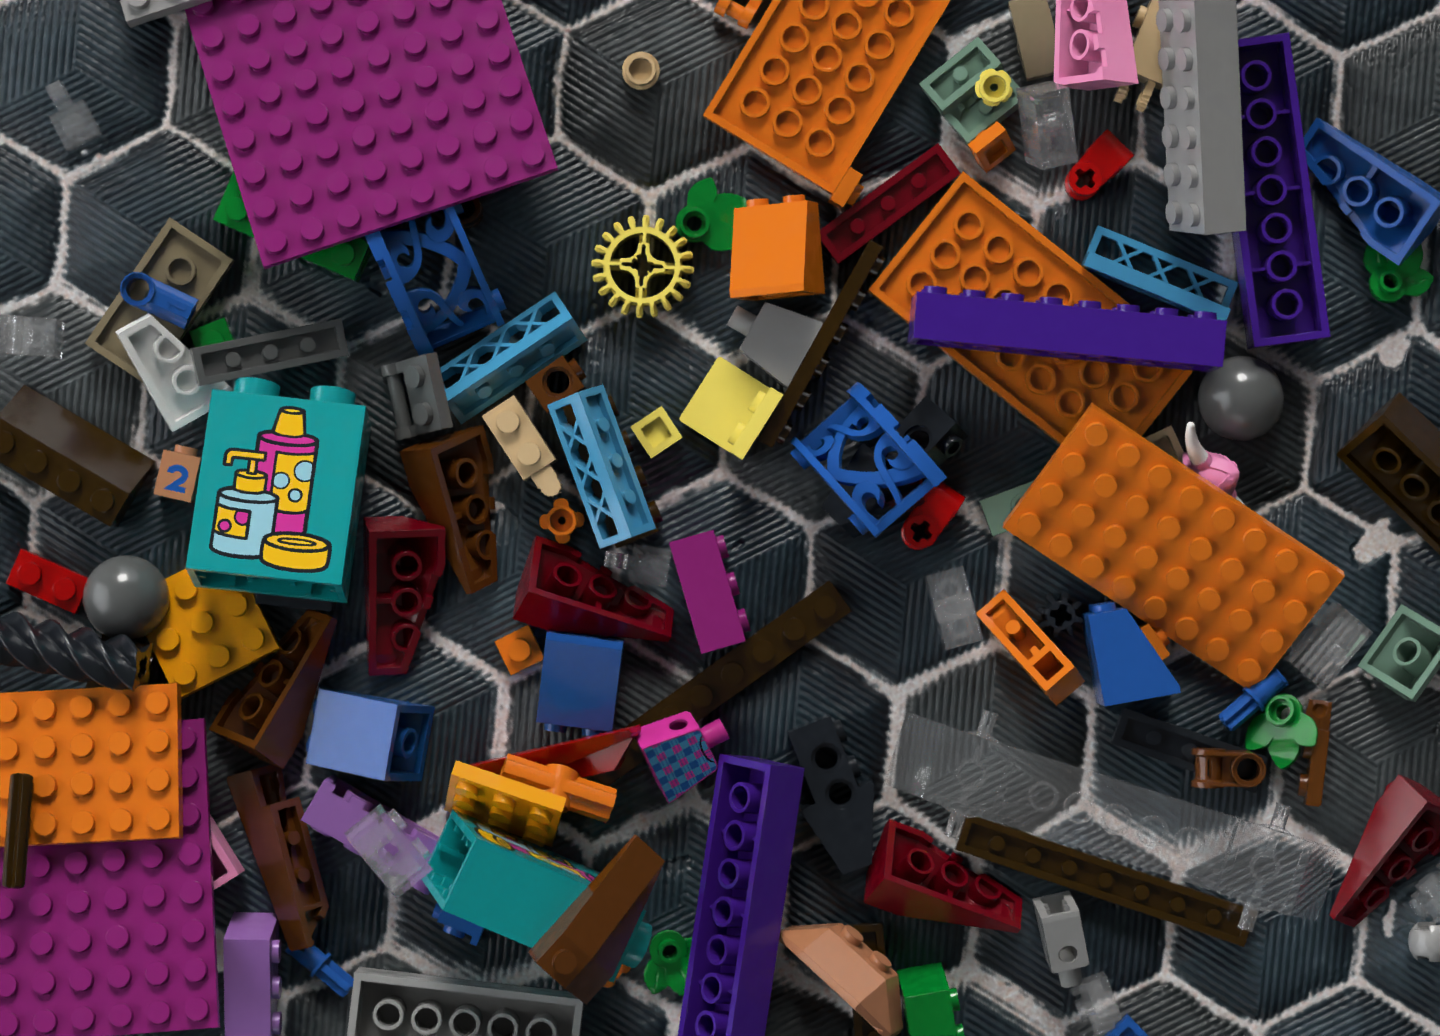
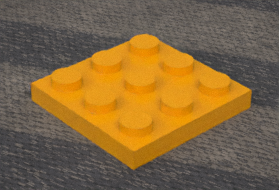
[146,568,282,700]
[444,760,567,847]

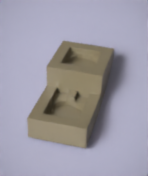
[1008,0,1055,82]

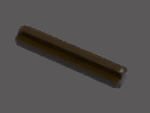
[2,773,33,889]

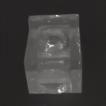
[1408,862,1440,923]
[1069,971,1122,1035]

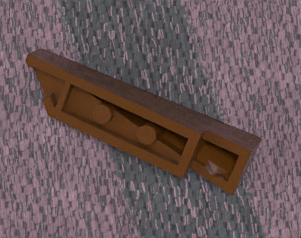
[227,764,329,951]

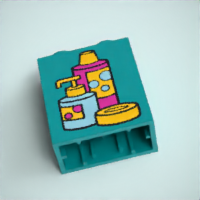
[186,377,371,603]
[421,809,652,983]

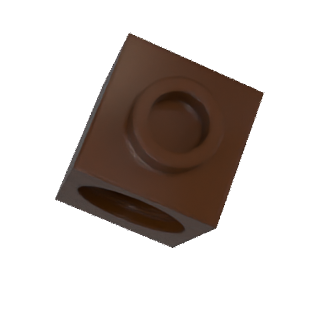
[525,355,587,414]

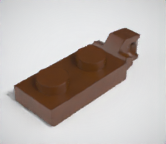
[1297,699,1332,807]

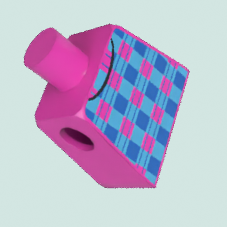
[634,711,730,804]

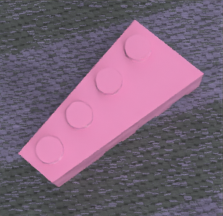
[1054,0,1139,91]

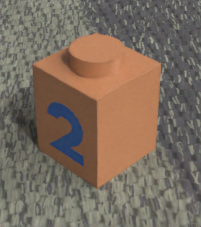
[154,444,202,503]

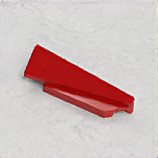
[469,725,641,778]

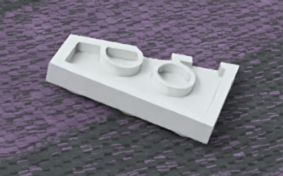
[115,313,233,432]

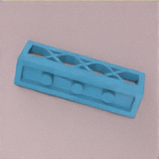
[1081,225,1239,320]
[440,291,587,424]
[547,384,656,549]

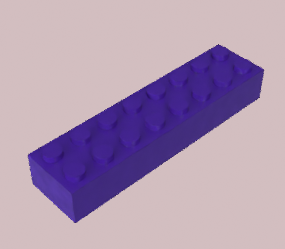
[1232,32,1331,350]
[907,286,1227,372]
[678,754,805,1036]

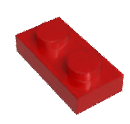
[6,549,88,614]

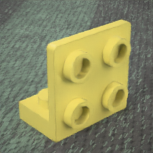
[679,357,783,460]

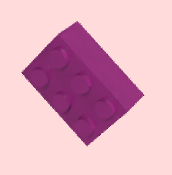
[669,530,751,654]

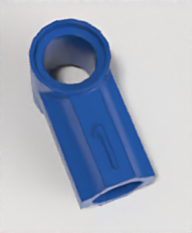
[120,272,199,330]

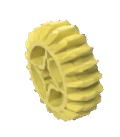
[591,215,694,318]

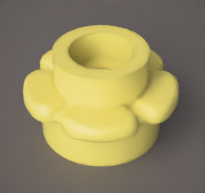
[975,69,1013,107]

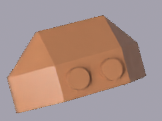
[779,923,903,1036]

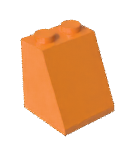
[729,194,825,301]

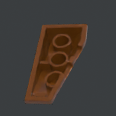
[400,425,498,594]
[209,609,337,769]
[528,834,665,1005]

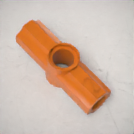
[500,753,617,823]

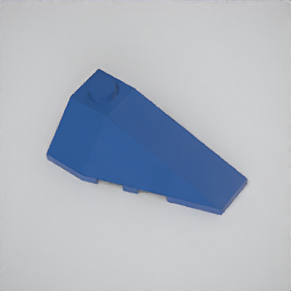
[1304,117,1440,266]

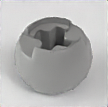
[1408,922,1440,962]

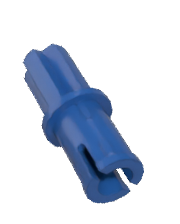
[1219,667,1289,731]
[285,944,354,997]

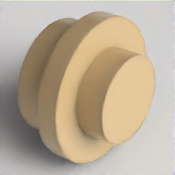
[622,52,660,90]

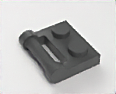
[380,352,453,441]

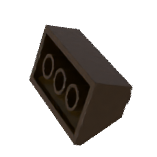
[0,385,156,527]
[1336,392,1440,554]

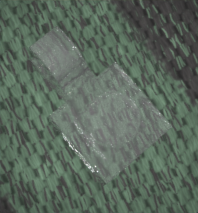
[45,80,102,151]
[603,544,671,587]

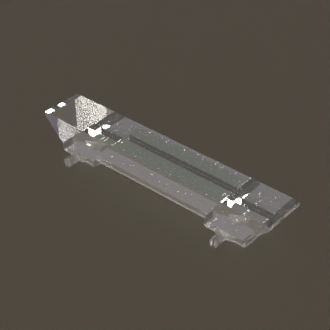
[884,709,1341,932]

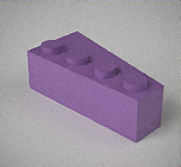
[301,774,439,895]
[223,912,282,1036]

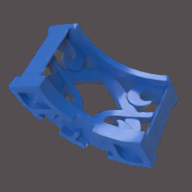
[365,203,507,356]
[789,381,947,538]

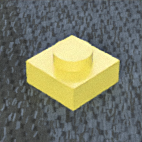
[630,406,683,459]

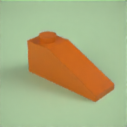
[975,589,1085,706]

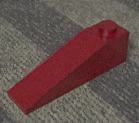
[363,516,446,676]
[513,536,674,642]
[1329,774,1440,927]
[864,819,1022,933]

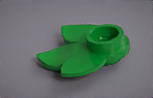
[676,177,746,251]
[1363,244,1434,303]
[1245,693,1318,770]
[643,930,692,996]

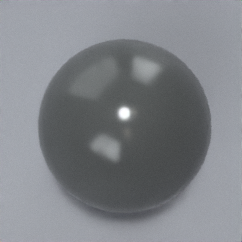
[1198,356,1284,441]
[83,555,170,640]

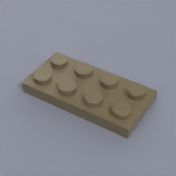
[85,217,235,383]

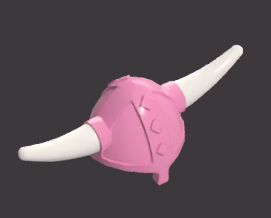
[1182,422,1246,506]

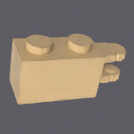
[1113,0,1163,113]
[482,395,563,498]

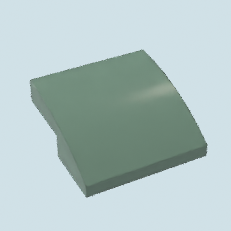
[919,37,1028,147]

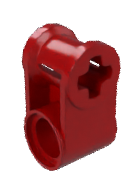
[1064,129,1135,201]
[901,482,966,550]

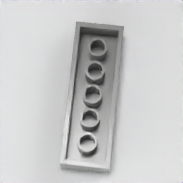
[1156,0,1246,235]
[347,967,584,1036]

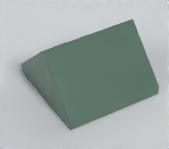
[1358,604,1440,702]

